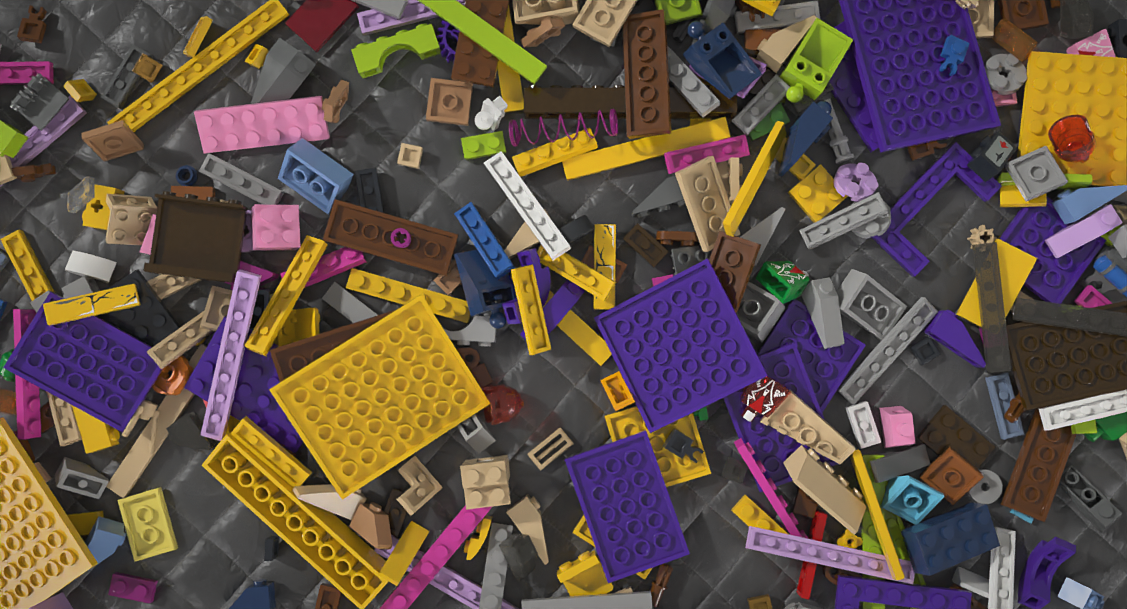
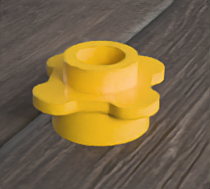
[837,529,863,549]

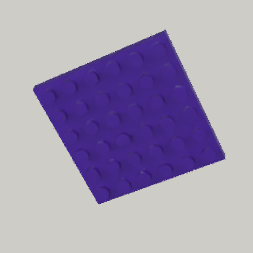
[594,258,768,433]

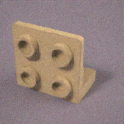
[105,194,157,245]

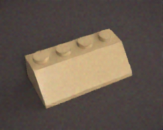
[783,445,867,535]

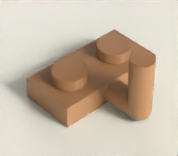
[520,17,565,48]
[322,80,349,123]

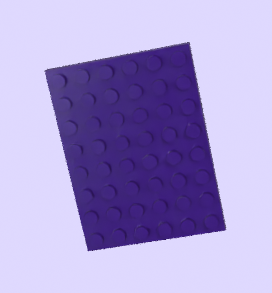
[839,0,1001,152]

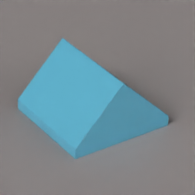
[881,475,945,525]

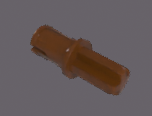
[1004,393,1025,423]
[650,563,673,607]

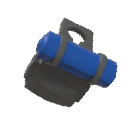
[1081,245,1127,297]

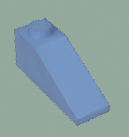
[1052,185,1127,224]
[75,516,126,580]

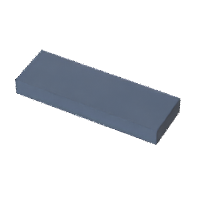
[985,372,1025,440]

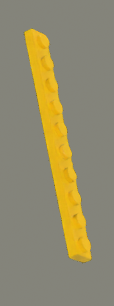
[107,0,290,132]

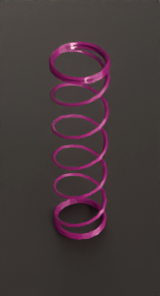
[509,108,618,147]

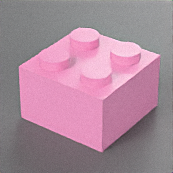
[251,204,300,250]

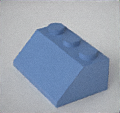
[278,138,354,215]

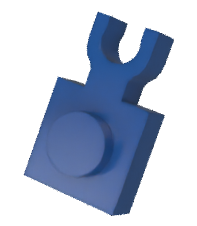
[939,35,970,76]

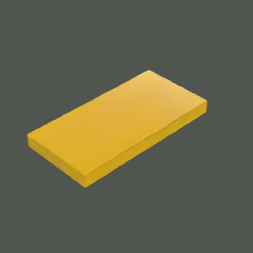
[956,239,1037,335]

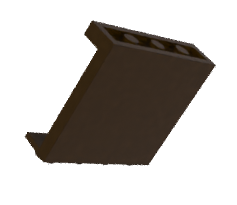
[143,191,248,283]

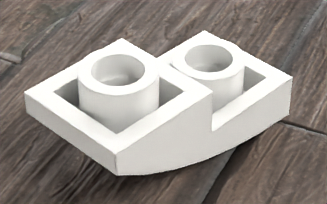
[65,251,117,283]

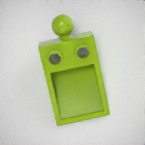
[780,18,853,103]

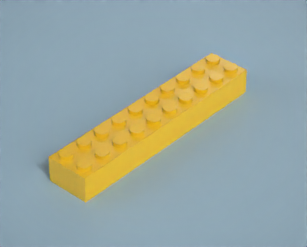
[202,432,389,609]

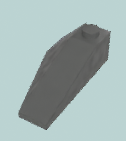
[684,0,737,68]
[251,38,316,104]

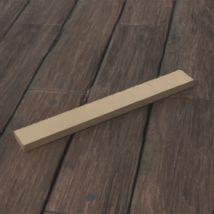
[106,344,207,498]

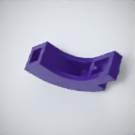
[502,248,551,324]
[520,279,585,340]
[1018,536,1076,609]

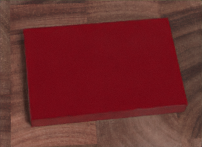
[285,0,359,53]

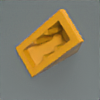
[600,371,635,412]

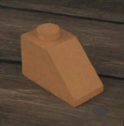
[349,502,392,549]

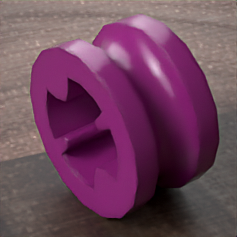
[391,228,411,248]

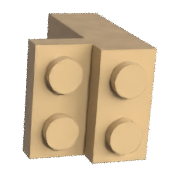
[460,455,511,510]

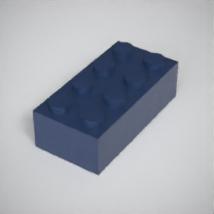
[901,503,1000,576]

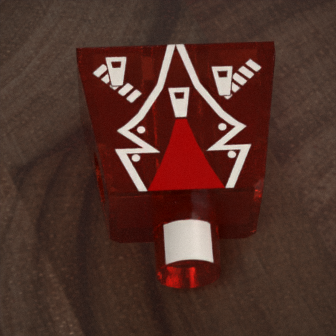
[740,376,791,422]

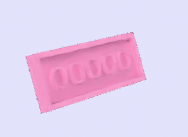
[194,96,330,153]

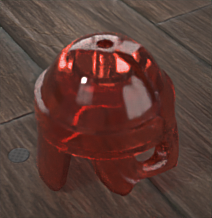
[1048,115,1096,163]
[480,384,524,425]

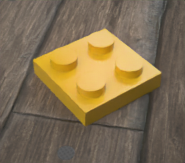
[787,164,848,223]

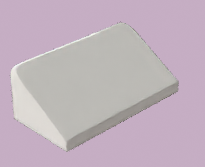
[952,567,989,598]

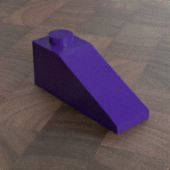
[923,310,986,368]

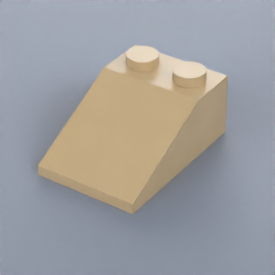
[512,0,580,25]

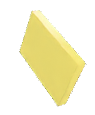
[118,487,178,562]

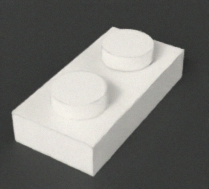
[846,401,881,449]

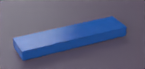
[454,202,515,280]

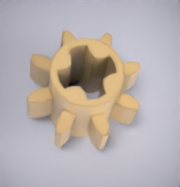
[967,225,997,252]

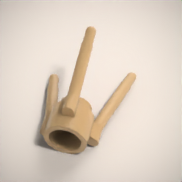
[122,400,160,454]

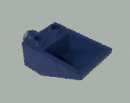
[683,21,762,99]
[778,101,833,177]
[454,250,517,329]

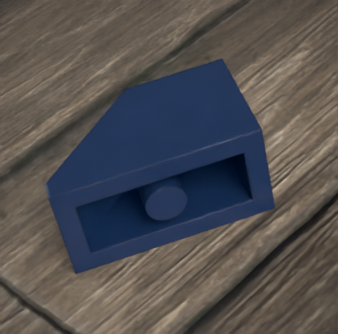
[229,579,276,609]

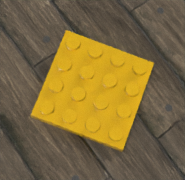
[604,406,711,487]

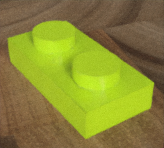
[461,131,506,160]

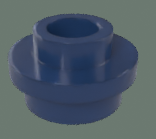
[176,165,198,186]

